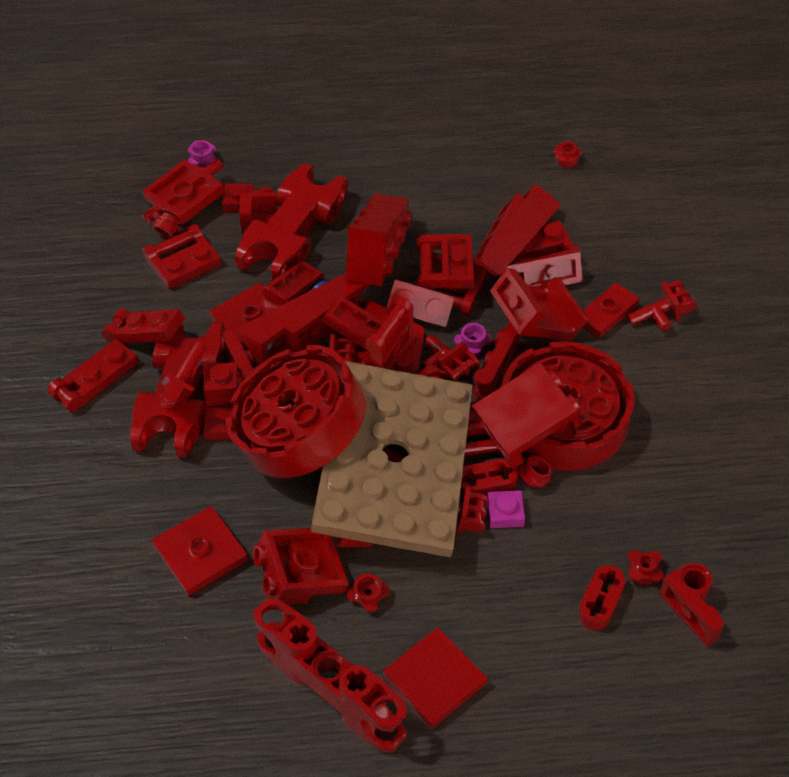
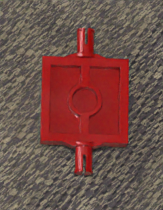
[142,158,225,225]

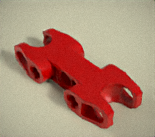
[235,163,349,281]
[130,321,225,458]
[253,598,407,753]

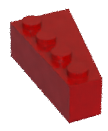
[346,193,413,286]

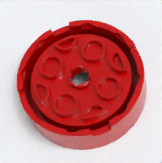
[502,342,634,470]
[226,345,367,478]

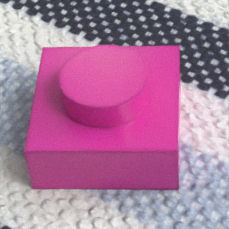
[487,491,525,528]

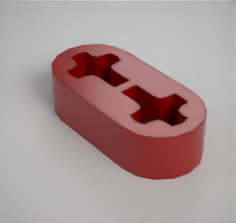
[460,459,519,497]
[578,565,625,631]

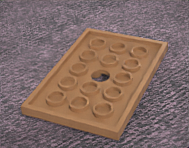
[310,361,473,557]

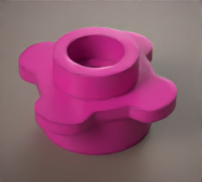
[188,140,216,166]
[454,323,492,355]

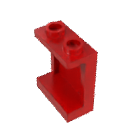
[490,268,588,342]
[472,363,581,469]

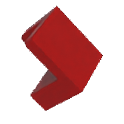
[239,192,277,234]

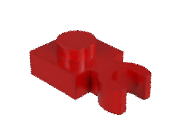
[222,183,274,212]

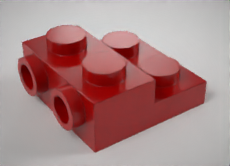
[253,528,349,605]

